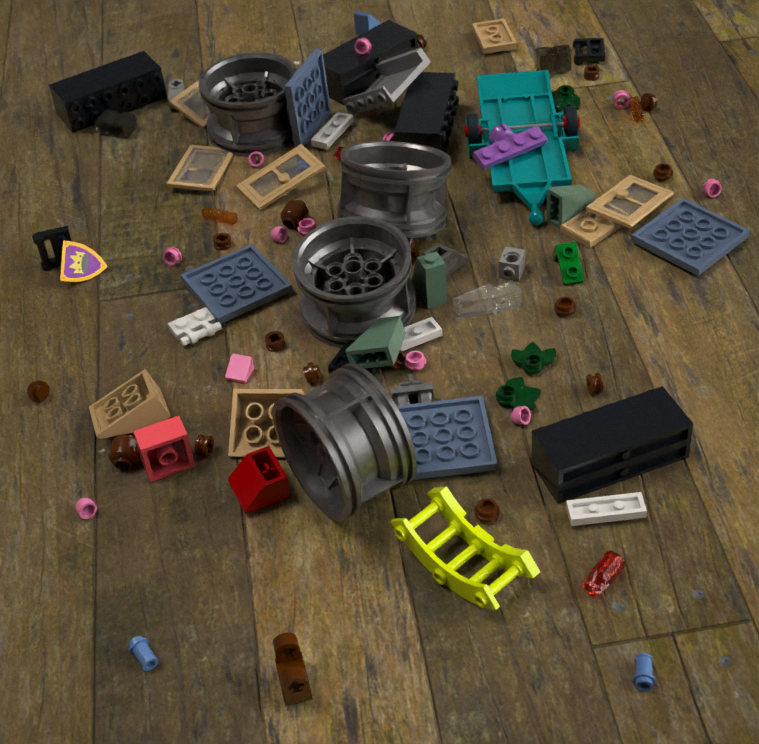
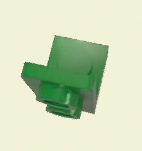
[552,242,584,285]

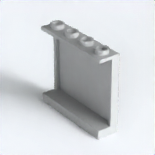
[342,47,431,115]

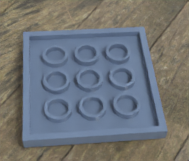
[284,48,331,147]
[631,198,750,276]
[180,244,293,324]
[397,396,498,480]

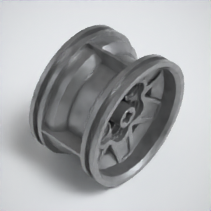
[199,52,297,157]
[337,141,451,238]
[292,216,416,348]
[272,363,417,522]

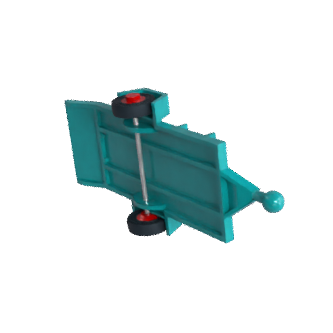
[464,70,580,226]

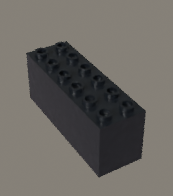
[323,20,418,105]
[49,51,167,133]
[395,72,459,154]
[531,386,693,504]

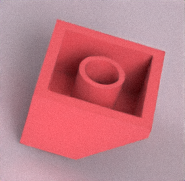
[133,416,195,482]

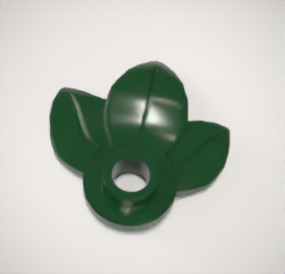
[551,85,580,113]
[511,342,556,374]
[496,377,541,410]

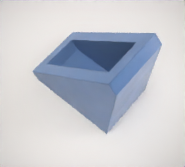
[354,11,382,35]

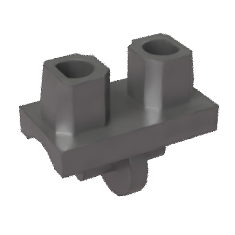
[391,374,433,406]

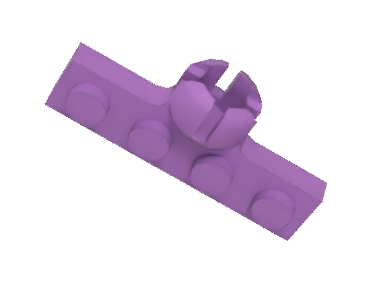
[473,124,548,170]

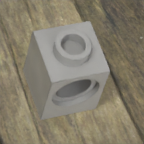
[499,247,526,281]

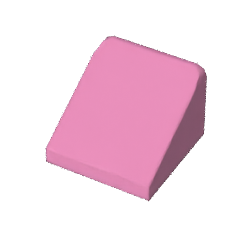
[225,354,254,384]

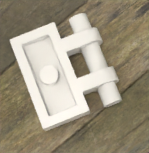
[168,307,222,346]

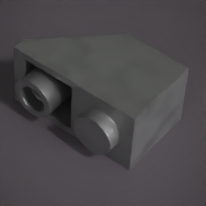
[424,243,469,276]

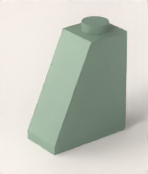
[547,185,595,229]
[412,251,447,309]
[345,316,406,368]

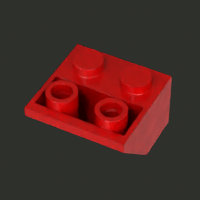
[228,446,291,515]

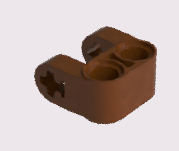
[273,633,313,706]

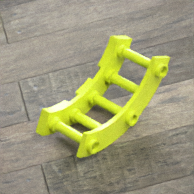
[390,486,540,610]

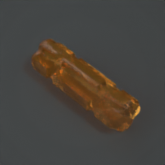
[630,96,644,122]
[201,206,238,224]

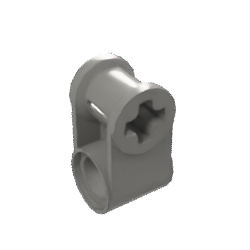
[168,79,188,110]

